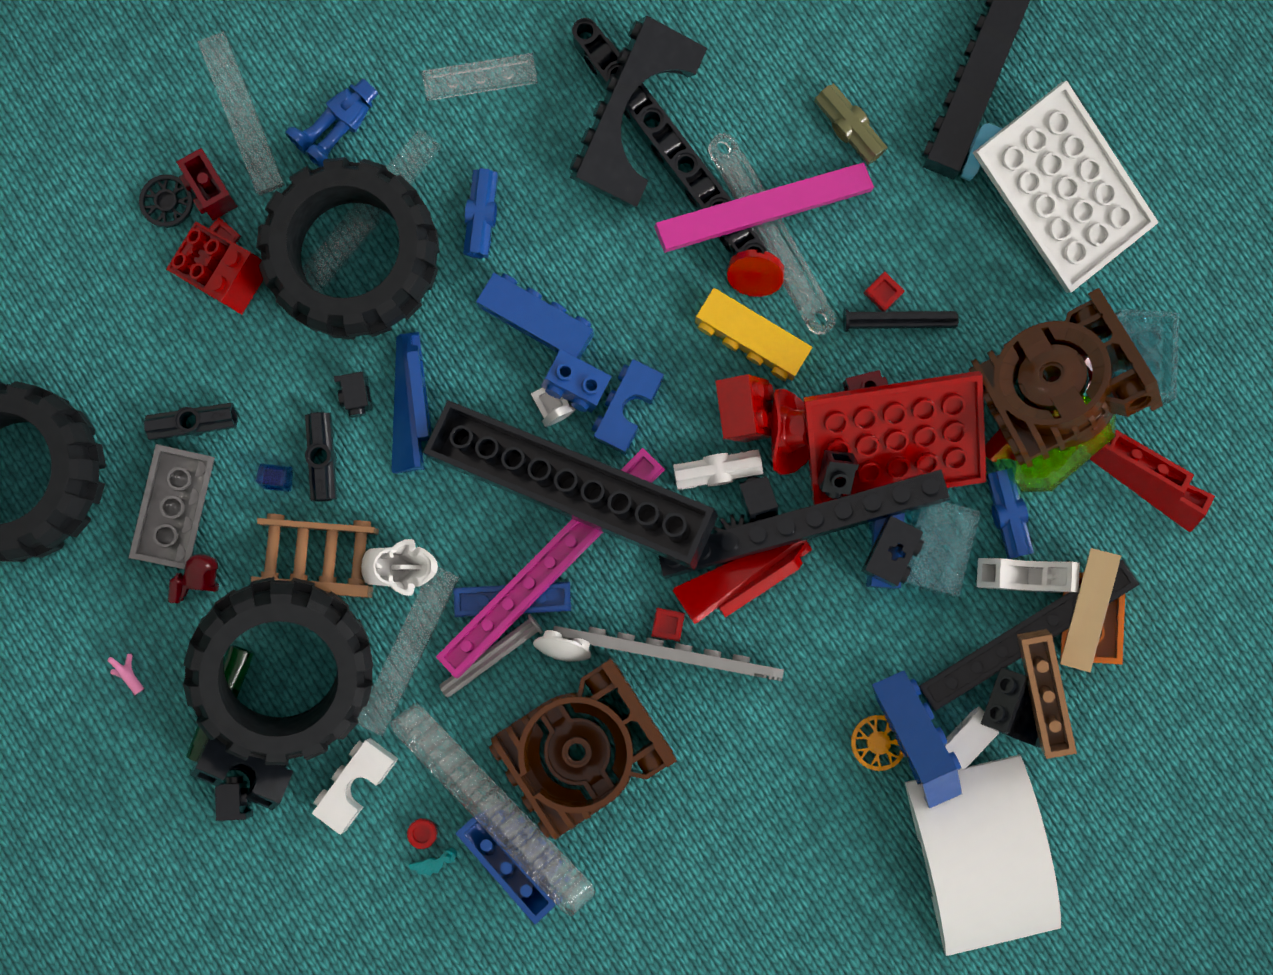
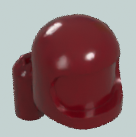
[168,554,219,603]

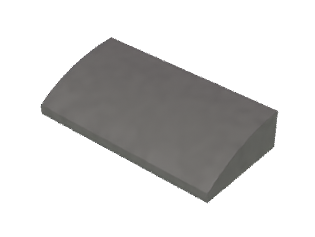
[129,444,215,569]

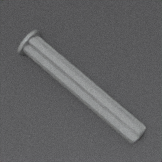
[439,614,543,697]

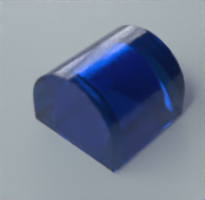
[256,463,293,492]

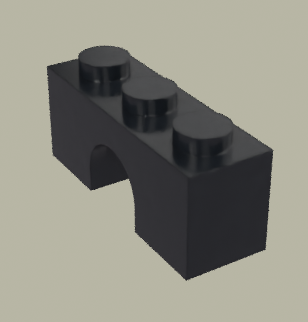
[190,738,293,810]

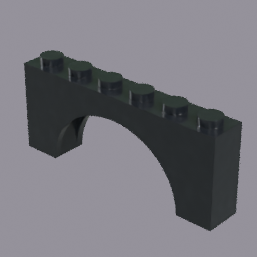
[569,16,707,208]

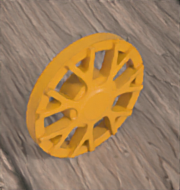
[851,715,903,771]

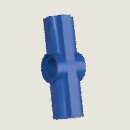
[463,168,498,259]
[986,468,1034,559]

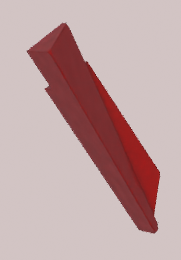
[1076,430,1215,532]

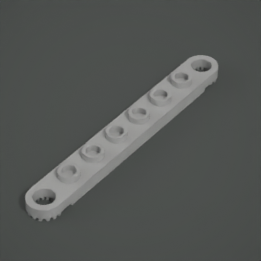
[553,626,784,681]

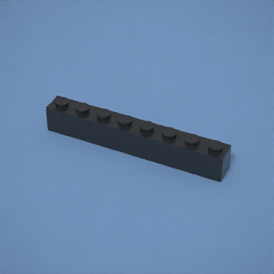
[922,0,1030,180]

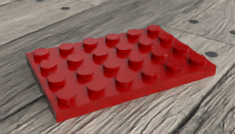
[803,371,986,505]

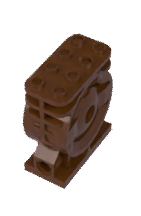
[968,288,1163,468]
[489,658,677,840]

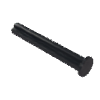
[843,309,959,332]

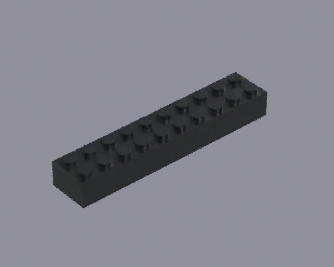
[423,400,718,570]

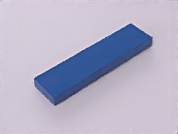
[453,582,571,617]

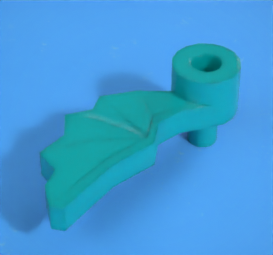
[408,848,457,876]

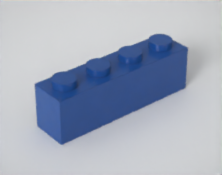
[476,273,594,359]

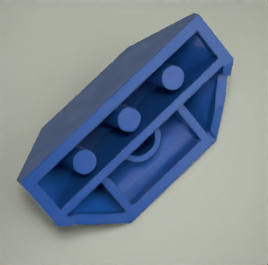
[455,813,561,925]

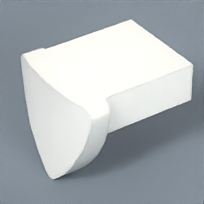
[531,387,575,427]

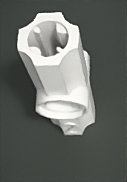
[673,450,763,490]

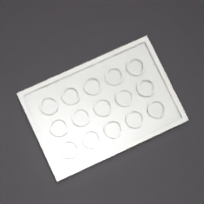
[973,81,1159,293]

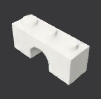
[312,738,398,835]

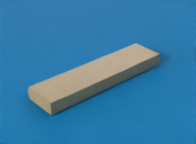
[1060,548,1121,673]

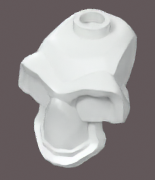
[361,539,438,596]

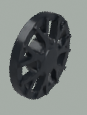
[139,175,194,228]

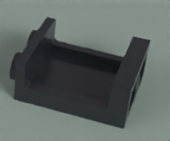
[981,668,1041,748]

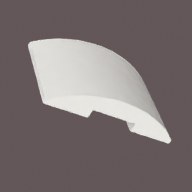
[904,754,1061,956]

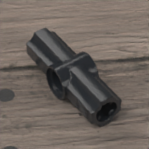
[144,403,238,441]
[305,412,337,502]

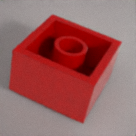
[715,374,774,443]

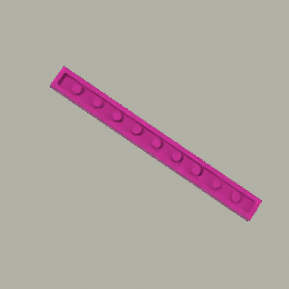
[436,448,665,679]

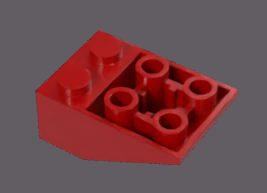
[166,221,263,315]

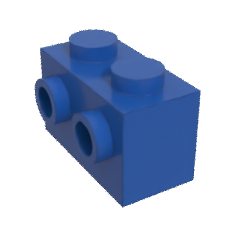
[541,349,612,413]

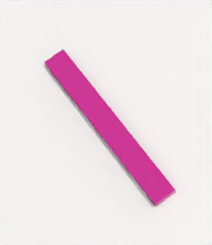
[654,162,874,253]

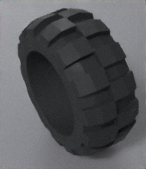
[256,157,440,340]
[0,381,106,562]
[183,577,373,765]

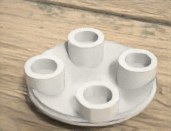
[533,630,591,662]

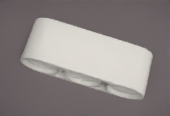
[945,707,999,771]

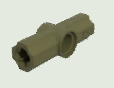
[814,83,888,165]

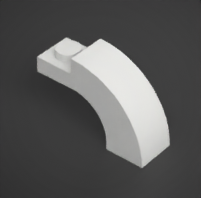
[977,558,1080,593]

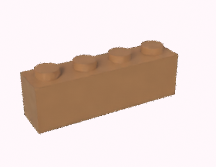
[1017,629,1077,759]

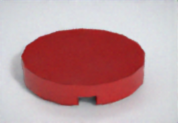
[727,249,784,297]

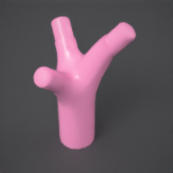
[107,654,145,695]

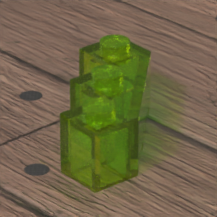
[1015,396,1116,492]

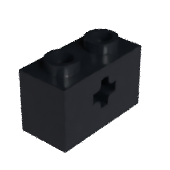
[861,516,924,587]

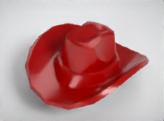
[771,389,809,475]

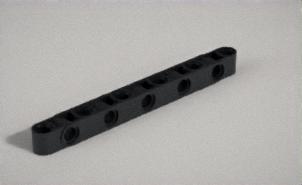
[572,18,767,256]

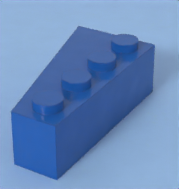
[872,670,962,809]

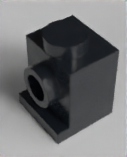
[334,371,373,418]
[818,450,859,499]
[215,776,253,821]

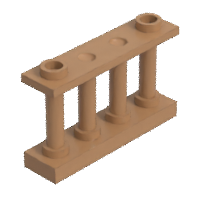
[250,513,379,598]

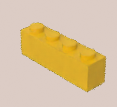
[695,288,813,381]

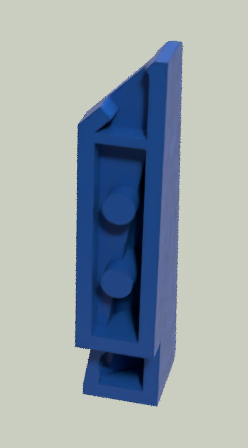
[392,332,432,474]

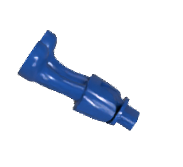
[285,78,379,167]

